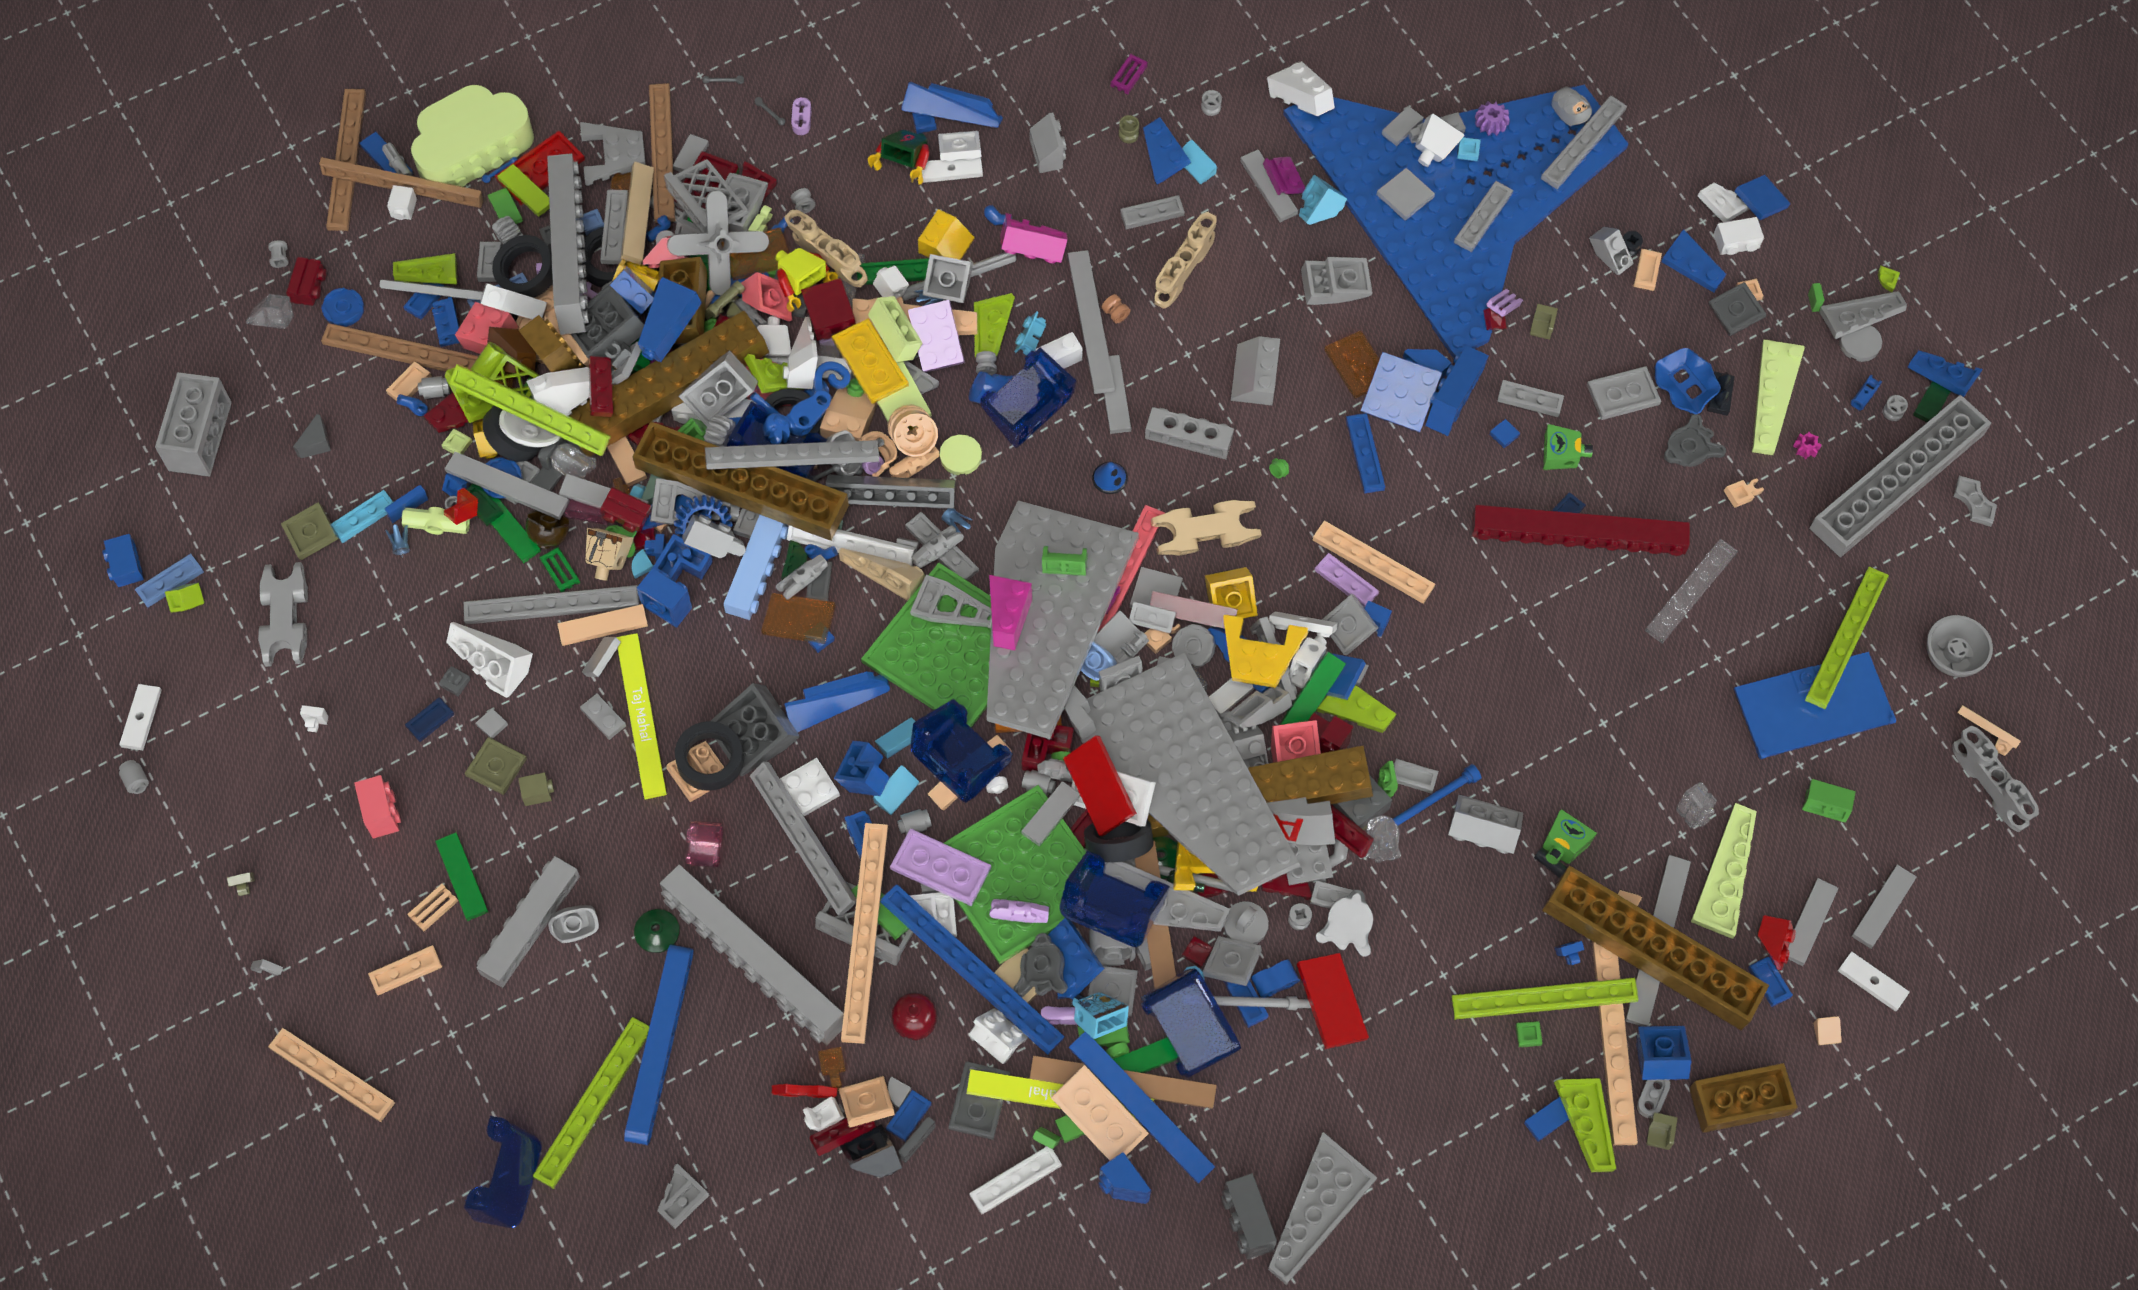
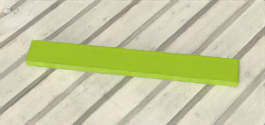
[448,364,611,456]
[1805,567,1889,709]
[1452,978,1639,1019]
[533,1017,650,1189]

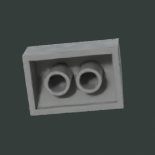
[1231,336,1280,405]
[1448,795,1523,854]

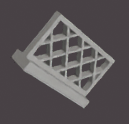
[664,159,749,233]
[815,881,913,966]

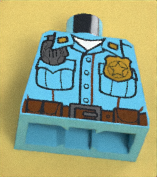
[1073,993,1129,1039]

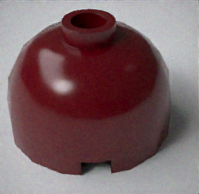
[891,993,937,1040]

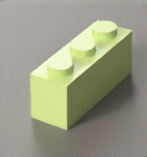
[868,296,923,362]

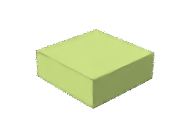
[442,429,472,454]

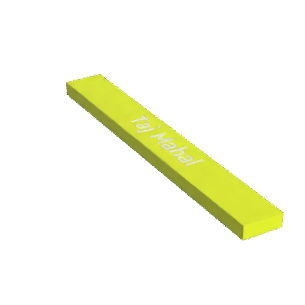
[616,633,667,799]
[967,1069,1154,1120]

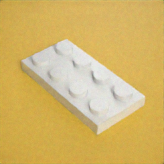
[1071,771,1156,826]

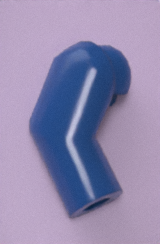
[984,205,1012,225]

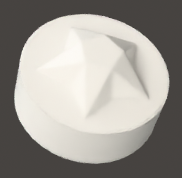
[985,776,1009,794]

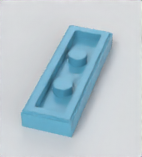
[331,490,393,543]

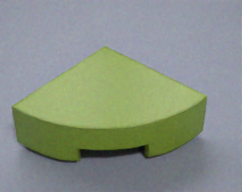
[1878,266,1900,292]

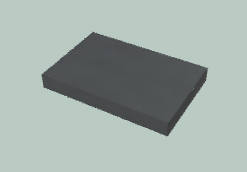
[948,1061,1011,1140]

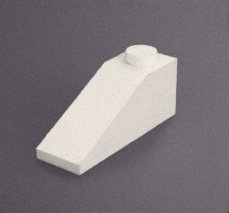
[480,283,547,319]

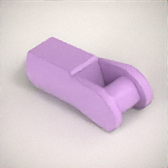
[1041,1006,1077,1025]

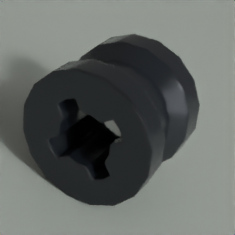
[1623,231,1643,257]

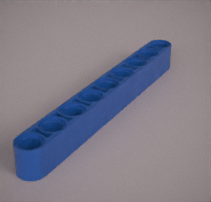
[624,945,693,1145]

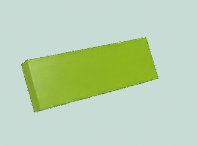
[498,164,550,217]

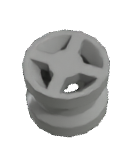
[1201,90,1222,116]
[791,188,815,214]
[976,351,997,375]
[1883,395,1908,421]
[1288,903,1312,930]

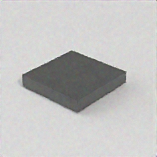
[1708,282,1766,336]

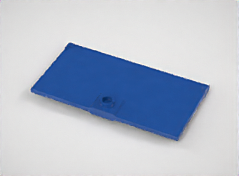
[1734,652,1896,759]

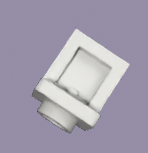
[803,1097,844,1131]

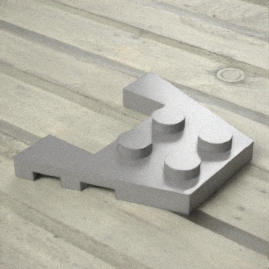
[580,122,645,186]

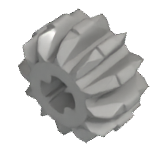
[492,216,523,245]
[704,414,736,447]

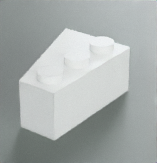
[1267,61,1334,116]

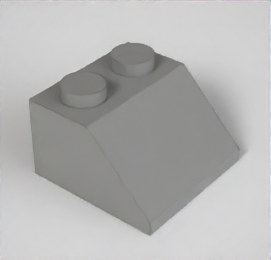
[923,254,973,303]

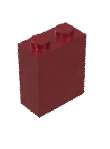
[801,278,856,341]

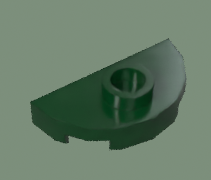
[781,540,807,580]

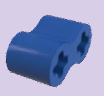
[1251,960,1300,998]

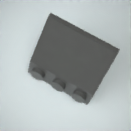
[571,283,645,359]
[711,683,800,776]

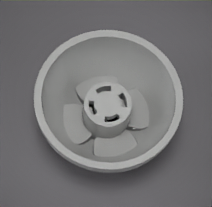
[1926,615,1993,677]

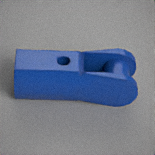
[1851,375,1882,411]

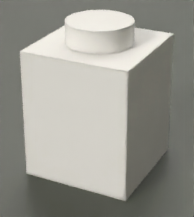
[387,185,417,220]
[873,266,909,299]

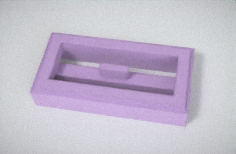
[1487,289,1523,317]

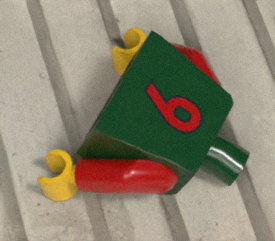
[868,130,929,185]

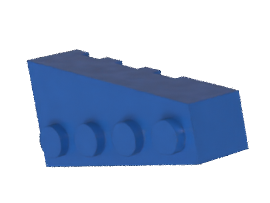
[1425,345,1489,436]

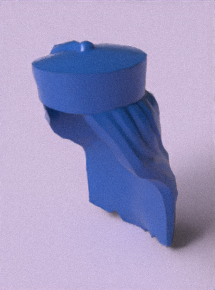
[969,371,1040,414]

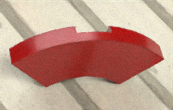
[771,1084,837,1098]

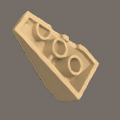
[839,548,925,601]

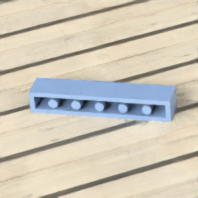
[724,515,789,620]

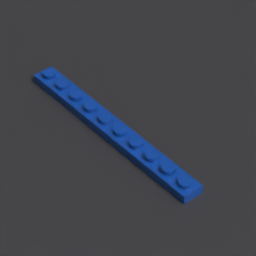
[880,884,1064,1055]

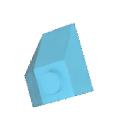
[1299,175,1347,225]

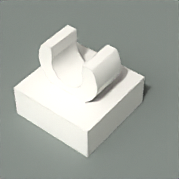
[300,705,328,732]

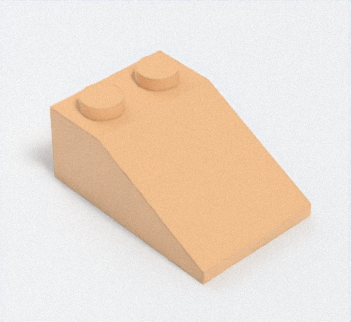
[820,387,878,441]

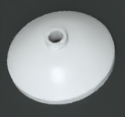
[499,410,561,447]

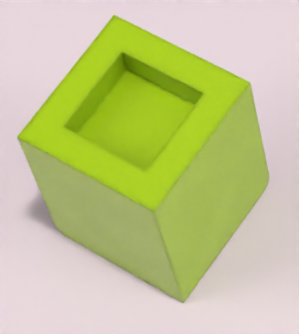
[165,583,204,612]

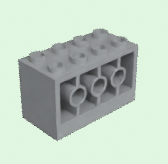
[155,372,232,477]

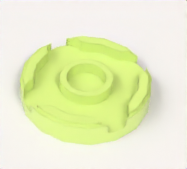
[940,435,982,475]

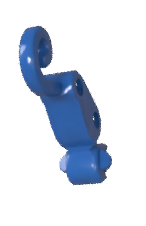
[763,361,851,445]

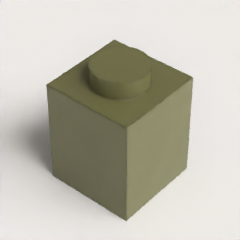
[518,772,554,806]

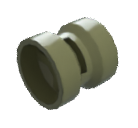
[1119,115,1139,143]

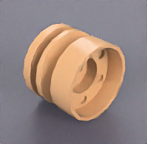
[888,404,938,457]

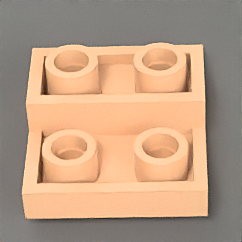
[666,741,724,802]

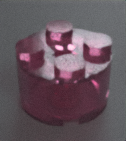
[686,821,723,868]

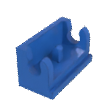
[432,297,460,347]
[844,811,871,860]

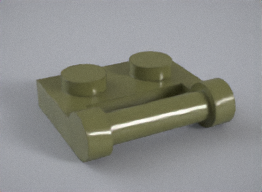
[705,281,745,320]

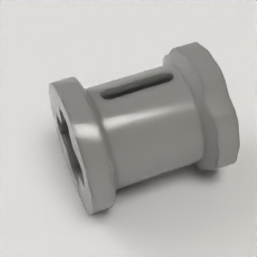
[268,240,289,268]

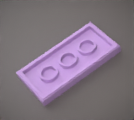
[890,829,991,906]

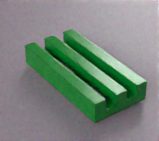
[539,547,580,592]

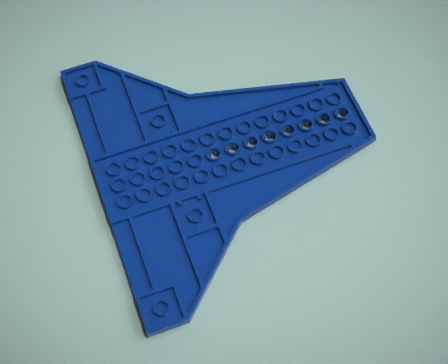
[1283,85,1628,359]

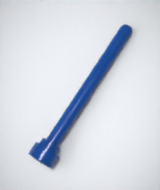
[1388,764,1482,828]

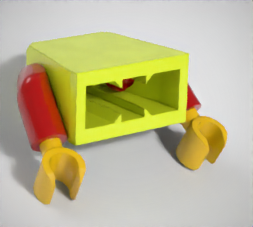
[775,248,838,312]

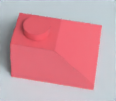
[741,272,792,322]
[1271,720,1321,763]

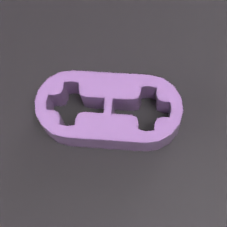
[791,97,811,135]

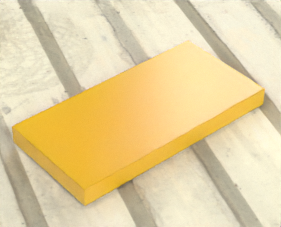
[832,318,909,404]

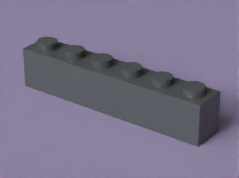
[826,475,956,508]

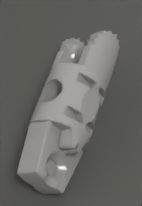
[912,525,964,568]
[776,554,828,600]
[1037,759,1073,782]

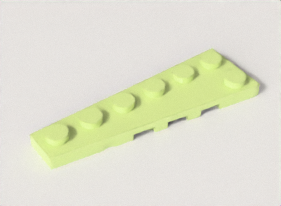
[1752,340,1805,455]
[1691,803,1757,939]

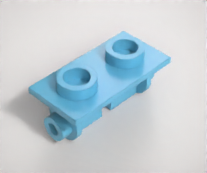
[1014,312,1046,356]

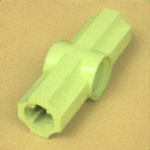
[402,507,470,535]

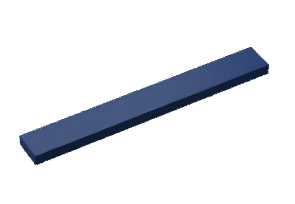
[1069,1032,1215,1184]

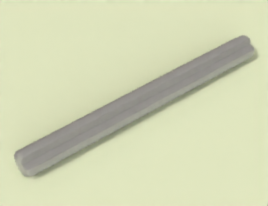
[902,252,1016,300]

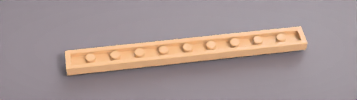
[841,823,888,1044]
[1592,941,1638,1146]

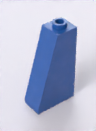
[638,277,702,362]

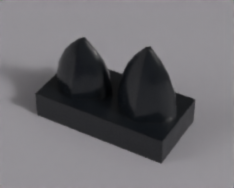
[1707,371,1735,416]

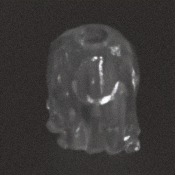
[550,444,596,480]
[1365,816,1402,863]

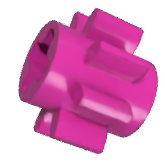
[1793,432,1822,459]

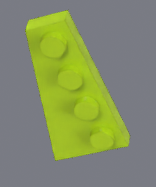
[1554,1078,1616,1172]

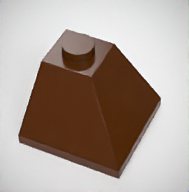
[487,326,536,373]

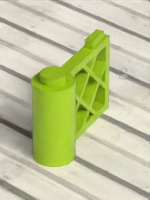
[470,342,540,397]

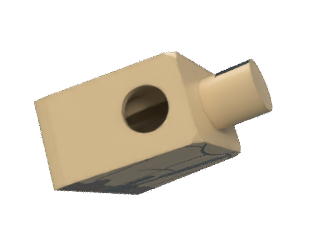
[585,528,634,580]

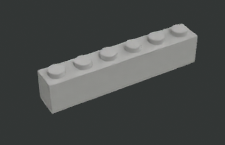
[477,856,580,988]

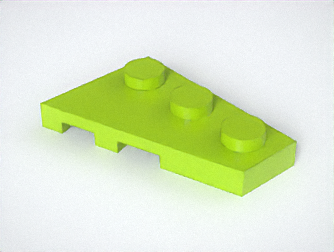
[393,253,457,284]
[974,293,1015,357]
[744,354,804,393]
[445,365,494,423]
[1317,685,1396,733]

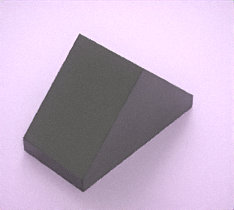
[293,414,331,458]

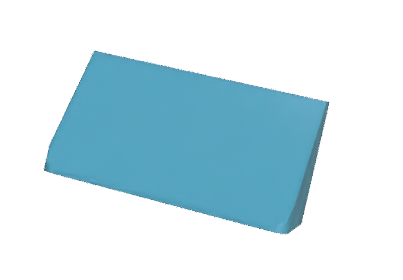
[1182,140,1217,184]
[875,717,924,759]
[873,765,919,815]

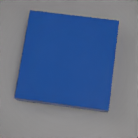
[1734,175,1791,220]
[1326,653,1366,700]

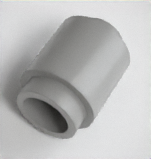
[418,376,450,399]
[119,760,149,794]
[1022,770,1056,796]
[897,809,932,835]

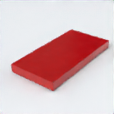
[495,131,585,205]
[1063,735,1137,836]
[1296,953,1369,1049]

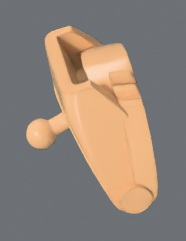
[861,431,898,477]

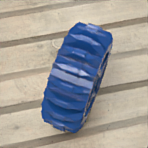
[674,495,733,538]

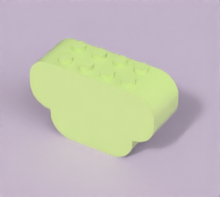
[411,85,534,187]

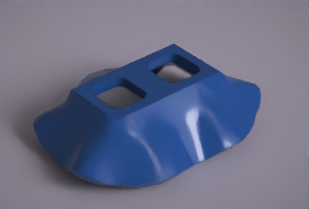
[1655,348,1721,414]

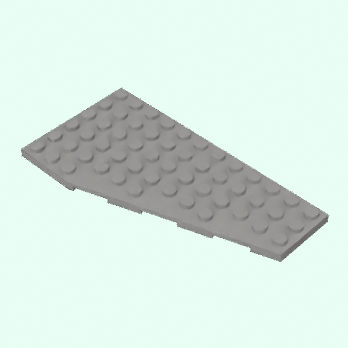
[987,501,1139,739]
[1079,653,1300,896]

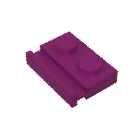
[1263,157,1305,195]

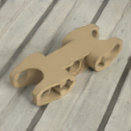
[785,210,868,287]
[1155,212,1217,309]
[1151,500,1261,556]

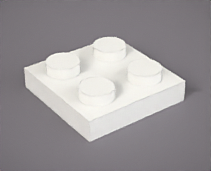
[938,131,981,161]
[780,758,840,816]

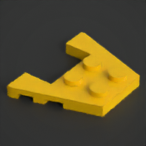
[1223,615,1308,688]
[1173,842,1258,891]

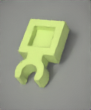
[748,205,773,234]

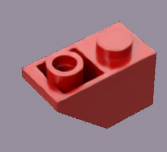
[1758,915,1796,971]

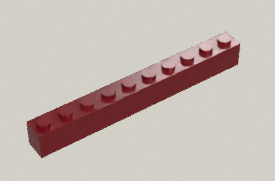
[1472,505,1690,556]

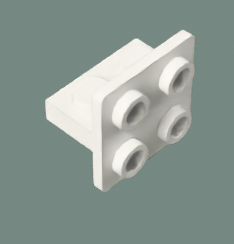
[969,1009,1028,1064]

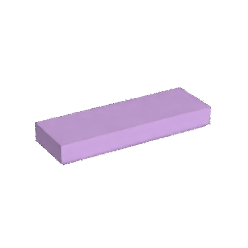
[1315,553,1379,607]

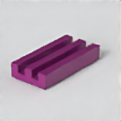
[1111,54,1148,95]

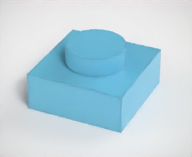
[1457,137,1481,161]

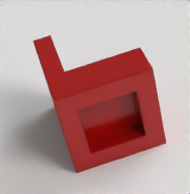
[444,488,478,525]

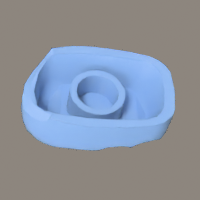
[1080,641,1117,680]

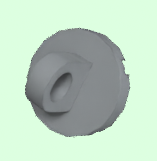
[1223,902,1269,944]

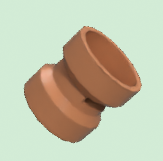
[1102,294,1130,323]

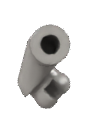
[1329,839,1348,868]

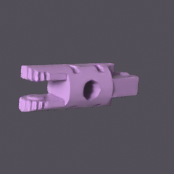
[989,899,1049,923]

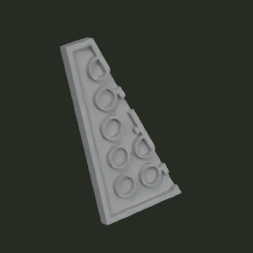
[1077,862,1230,932]
[1268,1132,1377,1285]

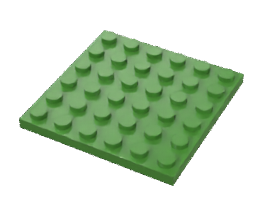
[861,563,991,733]
[944,785,1099,965]

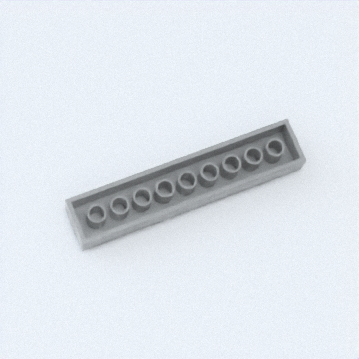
[548,153,589,335]
[1809,395,1991,558]
[660,864,844,1046]

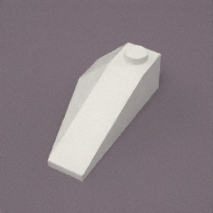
[783,317,818,389]
[527,365,615,416]
[447,622,532,698]

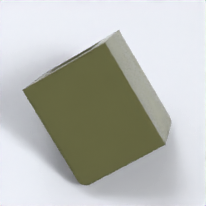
[1530,304,1558,340]
[1646,1112,1678,1150]

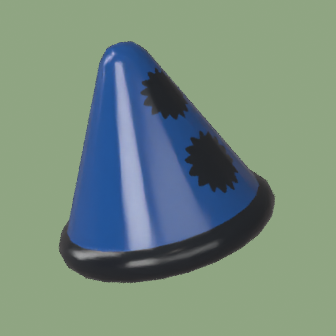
[1092,462,1128,494]

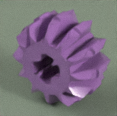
[1475,101,1510,136]

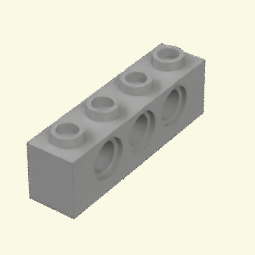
[1145,407,1234,460]

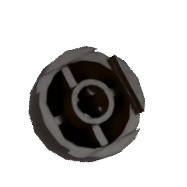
[526,510,569,549]

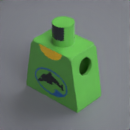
[1543,424,1593,470]
[1543,809,1597,864]

